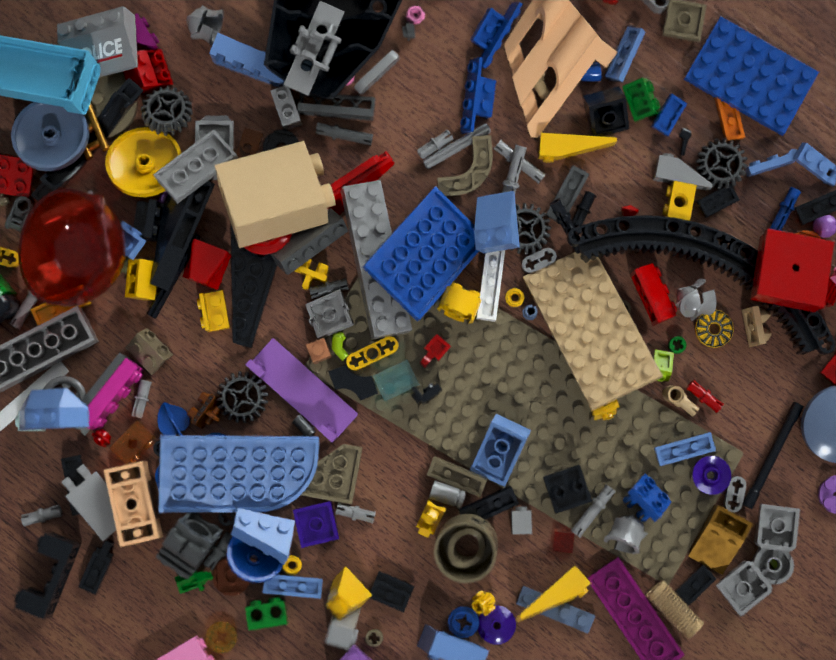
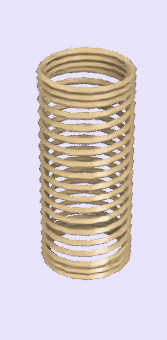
[646,580,704,639]

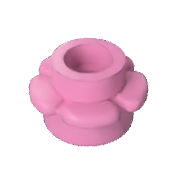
[406,6,425,24]

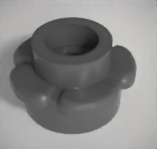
[402,22,415,41]

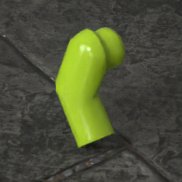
[331,332,349,361]

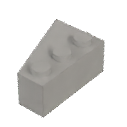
[326,608,361,649]

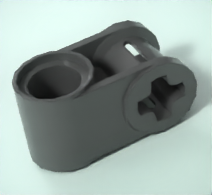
[5,196,36,235]

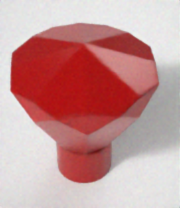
[621,205,639,216]

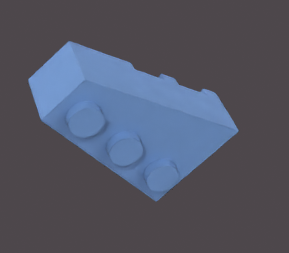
[417,624,489,660]

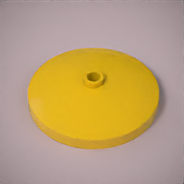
[105,127,181,197]

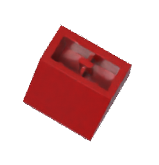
[123,49,173,95]

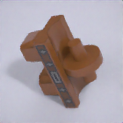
[187,392,222,429]

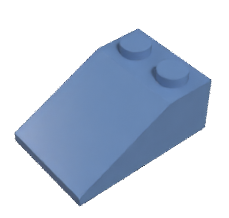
[474,191,520,253]
[470,414,531,487]

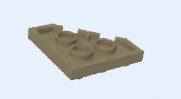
[301,444,363,504]

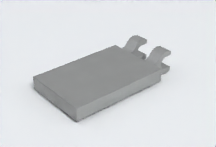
[61,464,116,541]

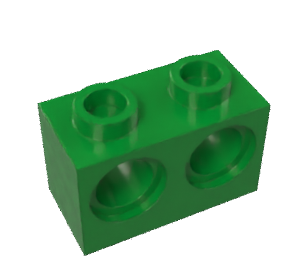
[245,597,289,631]

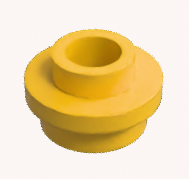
[505,288,524,307]
[283,555,302,575]

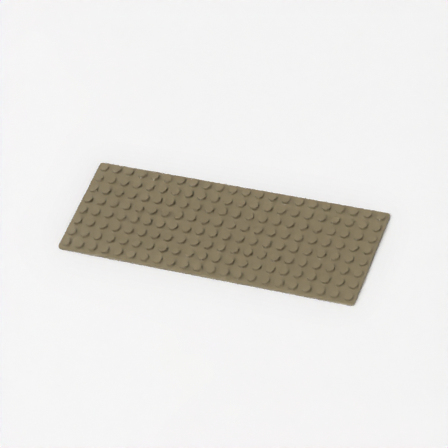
[305,278,743,585]

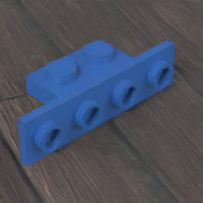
[470,2,523,68]
[460,57,496,134]

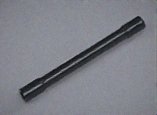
[742,402,804,509]

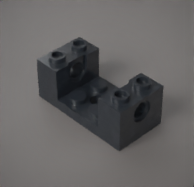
[14,532,82,619]

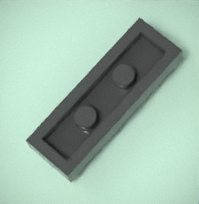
[546,165,589,222]

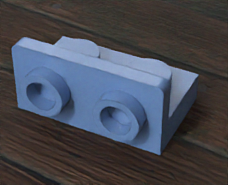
[108,219,146,260]

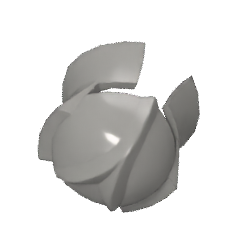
[186,5,224,45]
[675,279,716,321]
[604,515,648,554]

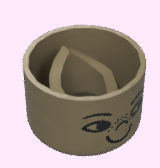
[434,514,498,583]

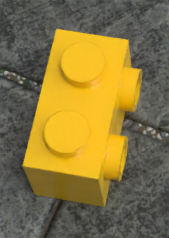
[125,259,157,300]

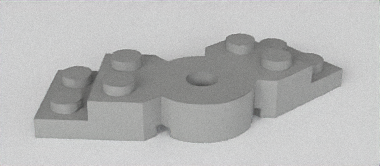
[715,504,800,617]

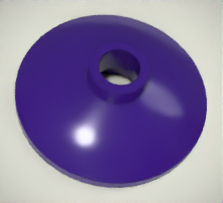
[692,456,732,495]
[478,605,516,645]

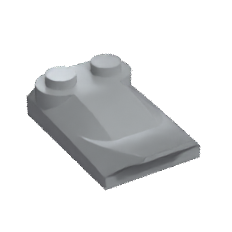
[195,115,234,180]

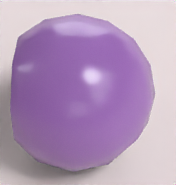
[813,215,836,238]

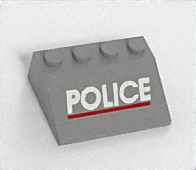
[57,6,138,77]

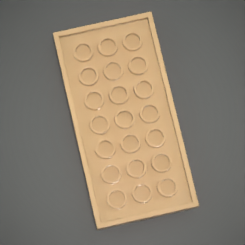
[523,252,662,411]

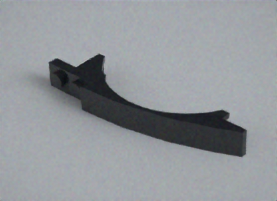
[31,78,144,208]

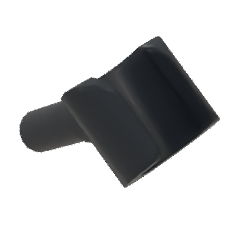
[679,128,692,156]

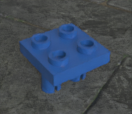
[623,473,671,522]

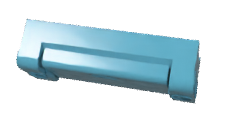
[0,35,101,115]

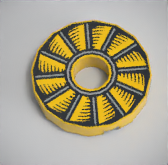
[695,310,734,348]

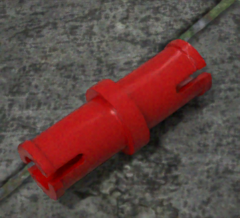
[686,379,724,413]

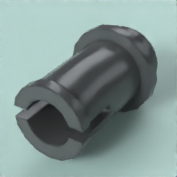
[292,415,316,437]

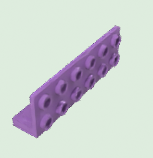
[245,338,358,443]

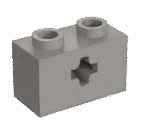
[270,86,302,130]

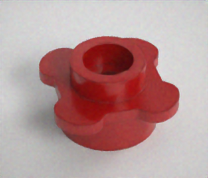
[92,429,111,447]

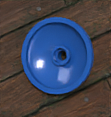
[226,536,283,583]

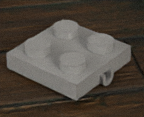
[305,289,354,339]

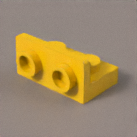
[197,290,230,332]

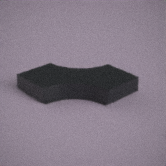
[329,365,378,401]

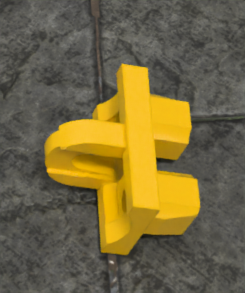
[294,259,329,290]
[416,500,446,537]

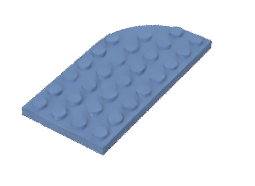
[159,435,319,512]

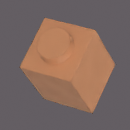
[306,338,332,364]

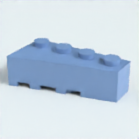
[209,33,285,88]

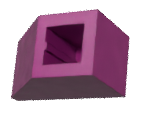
[135,13,159,50]

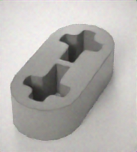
[522,248,556,274]
[723,476,746,512]

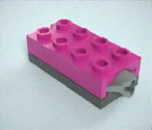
[76,353,144,436]

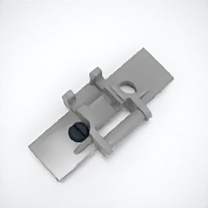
[284,1,344,96]

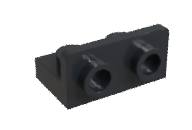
[411,383,442,406]

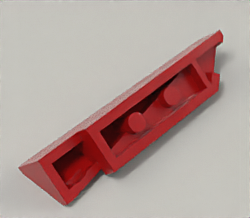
[327,151,394,215]

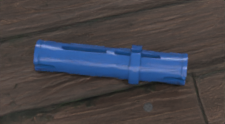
[770,187,801,231]

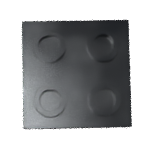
[543,464,592,514]

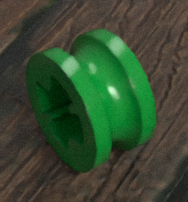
[668,336,687,354]

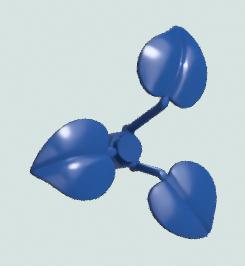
[155,402,227,492]

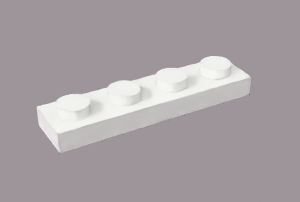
[476,250,505,322]

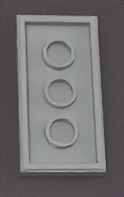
[153,129,238,204]

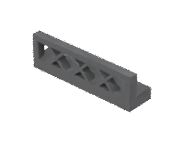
[297,93,376,121]

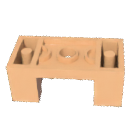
[104,461,163,547]

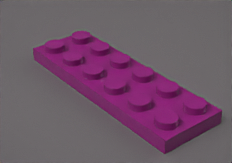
[587,557,685,660]

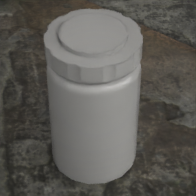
[429,480,466,509]

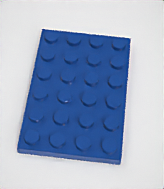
[684,16,819,136]
[362,186,479,321]

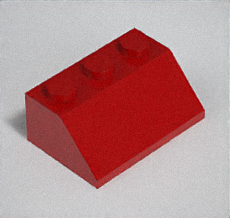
[629,263,677,326]

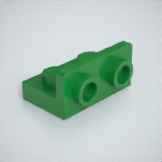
[622,77,661,122]

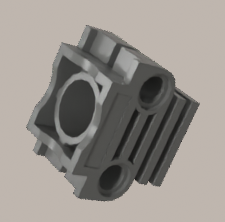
[156,512,223,579]

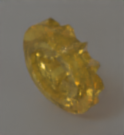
[206,621,237,653]

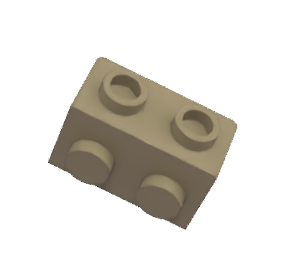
[125,328,173,375]

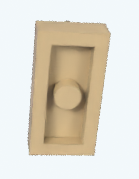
[742,306,772,347]

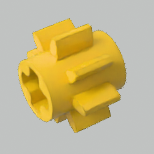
[471,590,496,616]

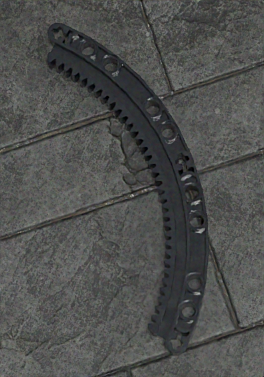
[566,215,836,355]

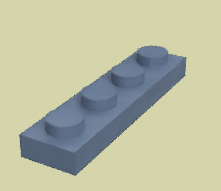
[516,586,595,634]

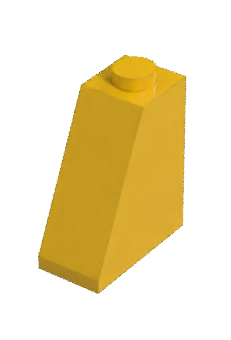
[326,567,372,620]

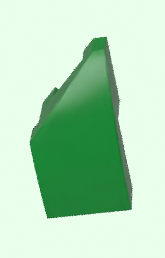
[174,572,213,594]

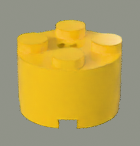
[437,283,482,323]

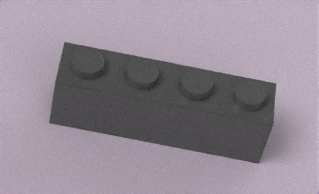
[271,208,348,275]

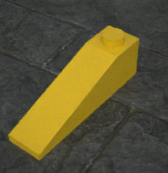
[538,133,617,163]
[515,566,591,622]

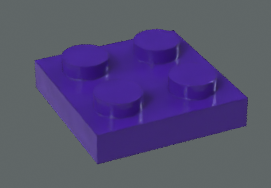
[293,501,339,548]

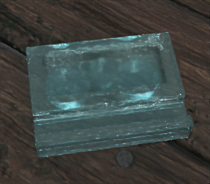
[373,360,419,401]

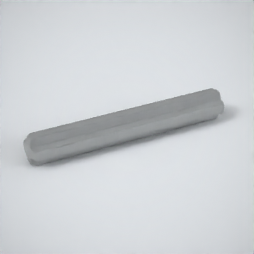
[423,124,491,169]

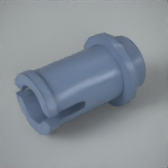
[522,305,538,320]

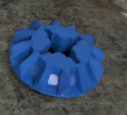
[448,606,479,638]

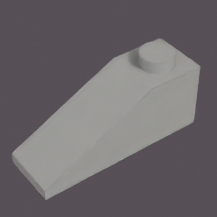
[653,153,713,191]

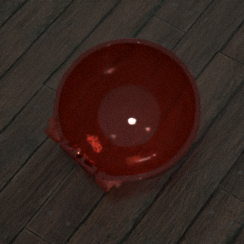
[18,188,126,306]

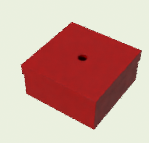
[750,228,834,312]

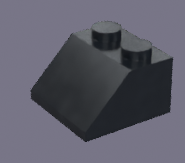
[583,86,630,137]

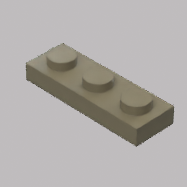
[427,456,488,497]

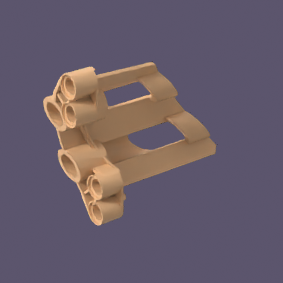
[504,0,618,138]

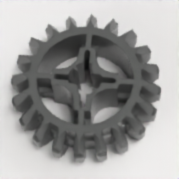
[141,86,193,136]
[696,138,748,190]
[510,203,551,255]
[216,371,269,423]

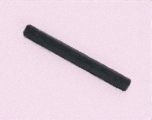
[147,233,200,319]

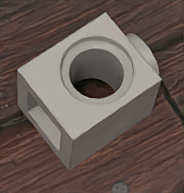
[511,506,532,534]

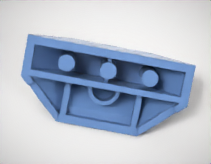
[19,388,89,430]

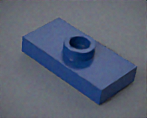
[651,94,687,136]

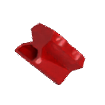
[182,239,231,290]

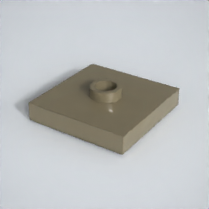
[662,0,706,43]

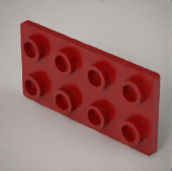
[0,153,33,198]

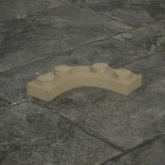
[437,135,493,196]

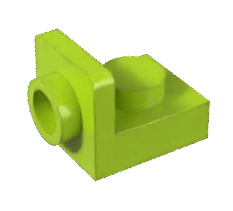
[653,349,674,382]

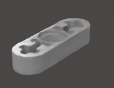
[354,50,400,95]

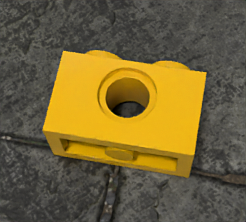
[662,181,697,221]

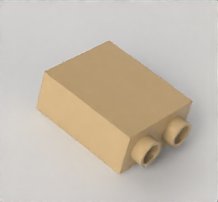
[215,141,336,248]

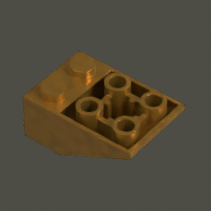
[688,505,753,575]

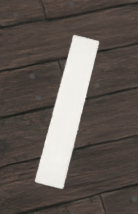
[0,362,69,431]

